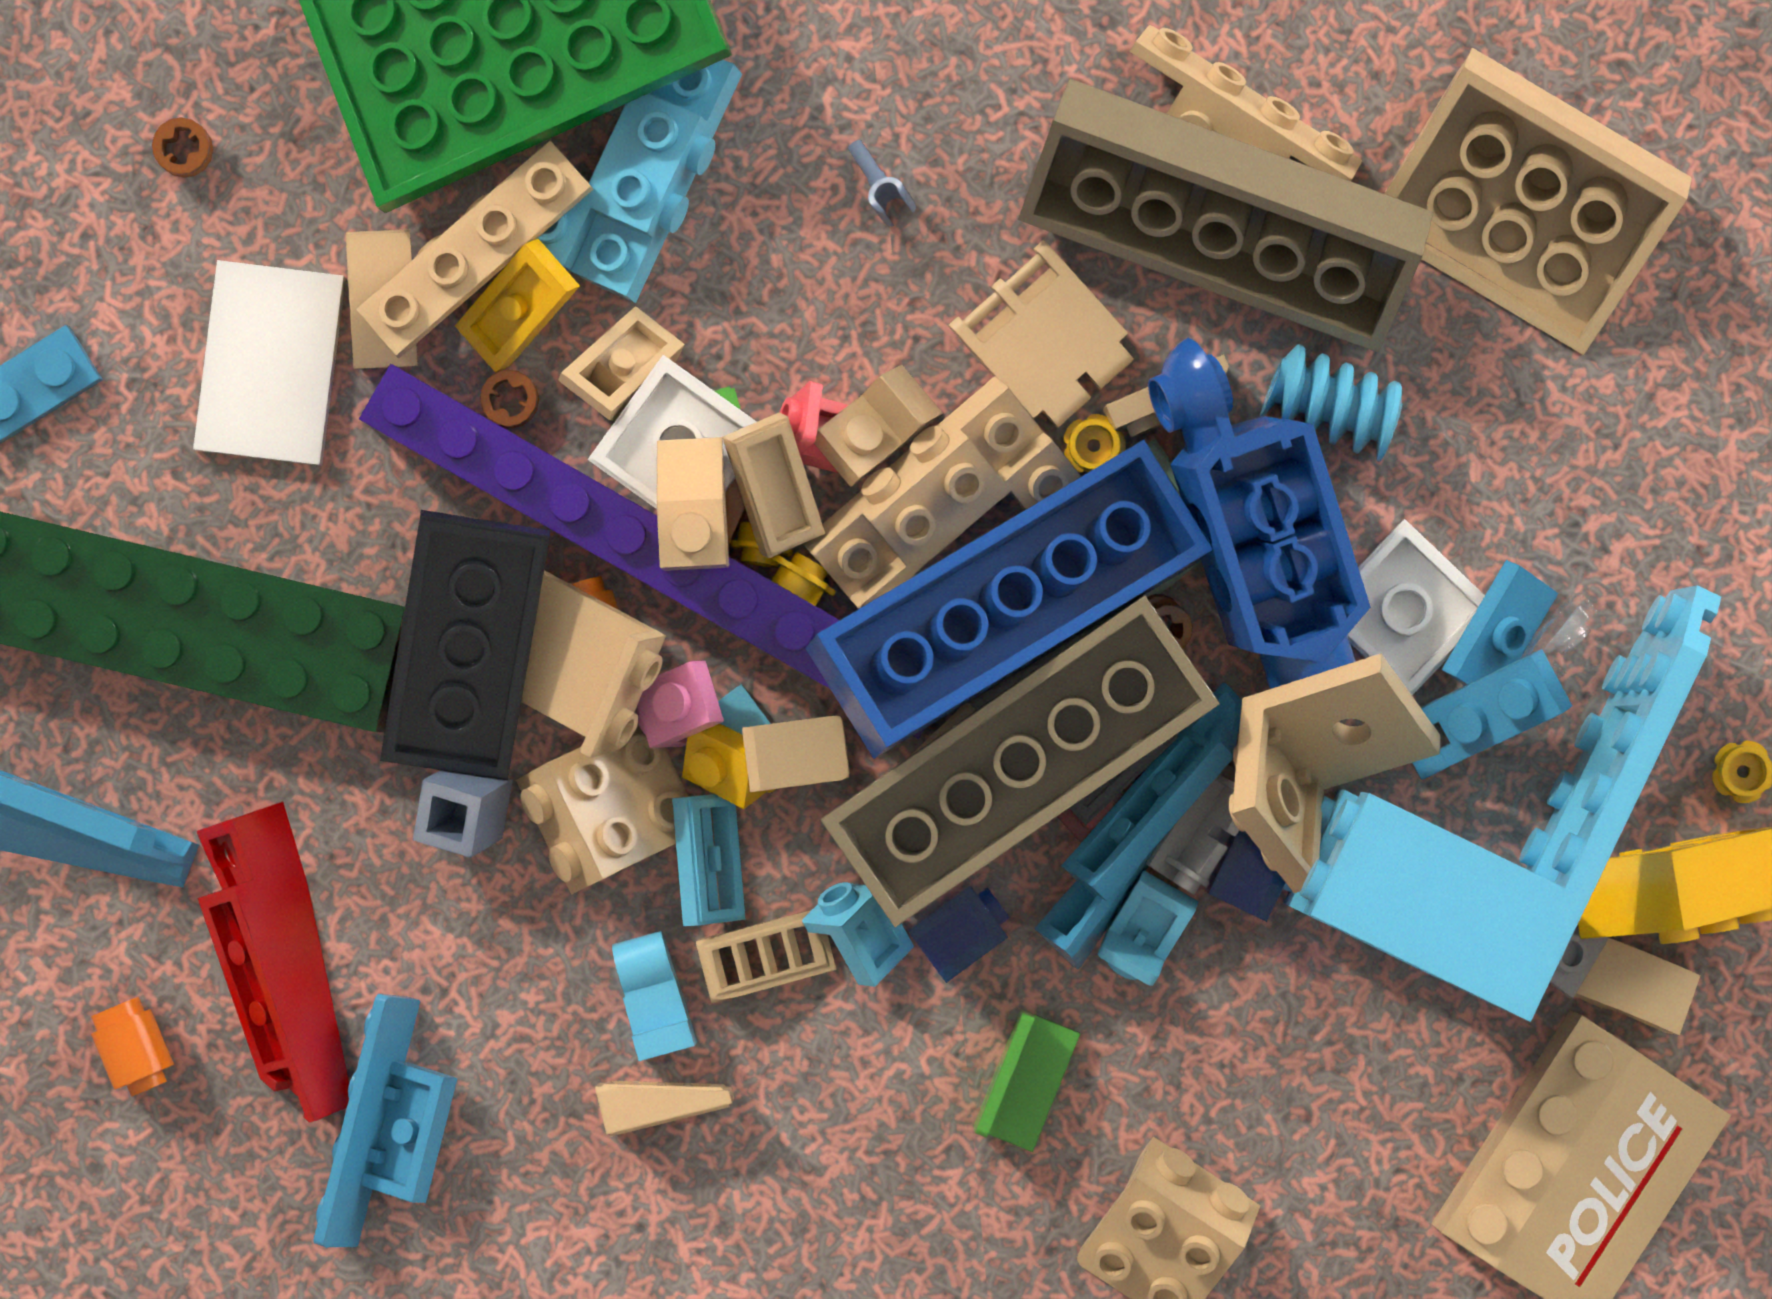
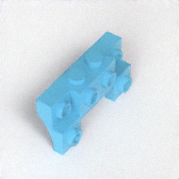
[537,60,742,303]

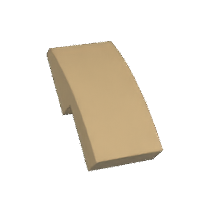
[346,229,418,369]
[1551,938,1701,1035]

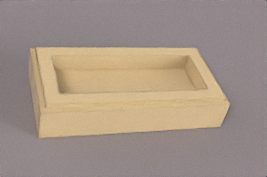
[722,412,825,558]

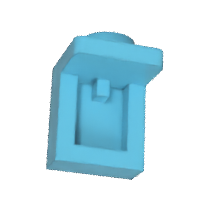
[1097,870,1199,986]

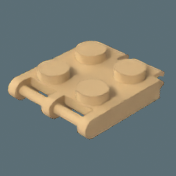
[948,240,1134,428]

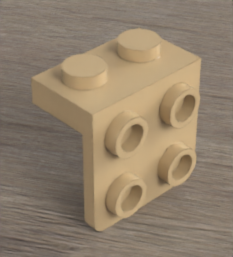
[516,723,689,895]
[1077,1136,1260,1299]

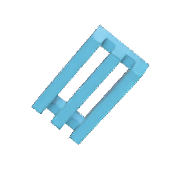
[672,794,746,926]

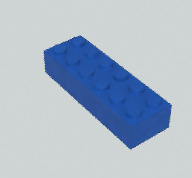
[805,440,1213,759]

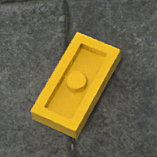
[455,238,580,373]

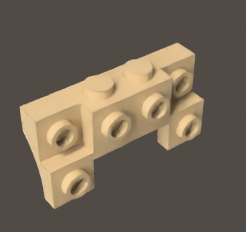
[803,376,1081,609]

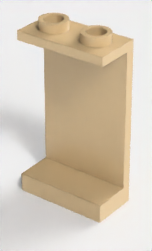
[521,570,666,758]

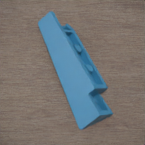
[1034,682,1242,970]
[0,770,199,887]

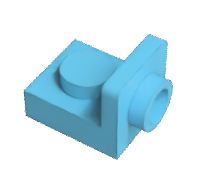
[802,882,914,987]

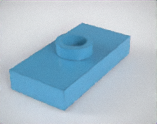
[1442,560,1558,686]

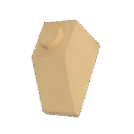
[657,437,729,571]

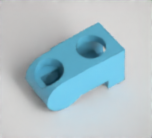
[612,931,697,1061]

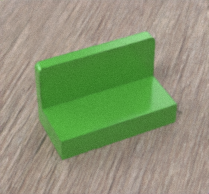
[973,1009,1080,1152]

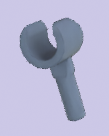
[848,140,916,227]

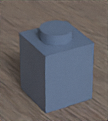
[413,770,513,858]

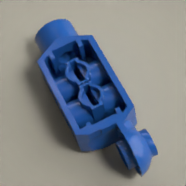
[1148,337,1371,689]

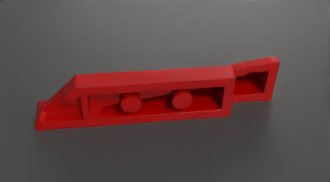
[197,801,349,1123]

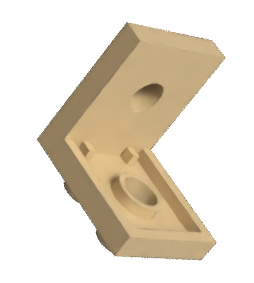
[1229,653,1440,893]

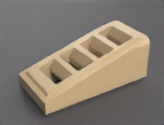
[696,910,837,1003]
[595,1081,734,1137]

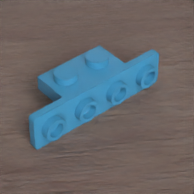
[313,994,458,1248]

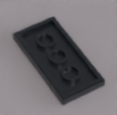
[380,510,550,780]

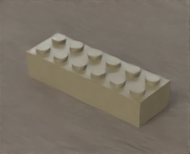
[1018,78,1434,353]
[821,595,1220,927]

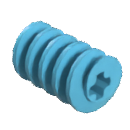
[1260,344,1402,462]

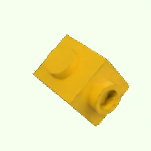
[682,724,776,809]

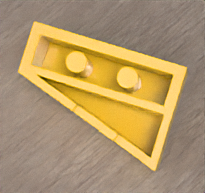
[1578,827,1772,944]

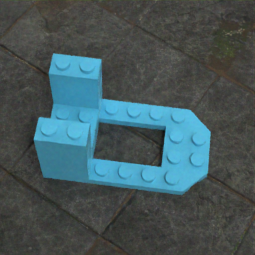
[1280,585,1721,1022]

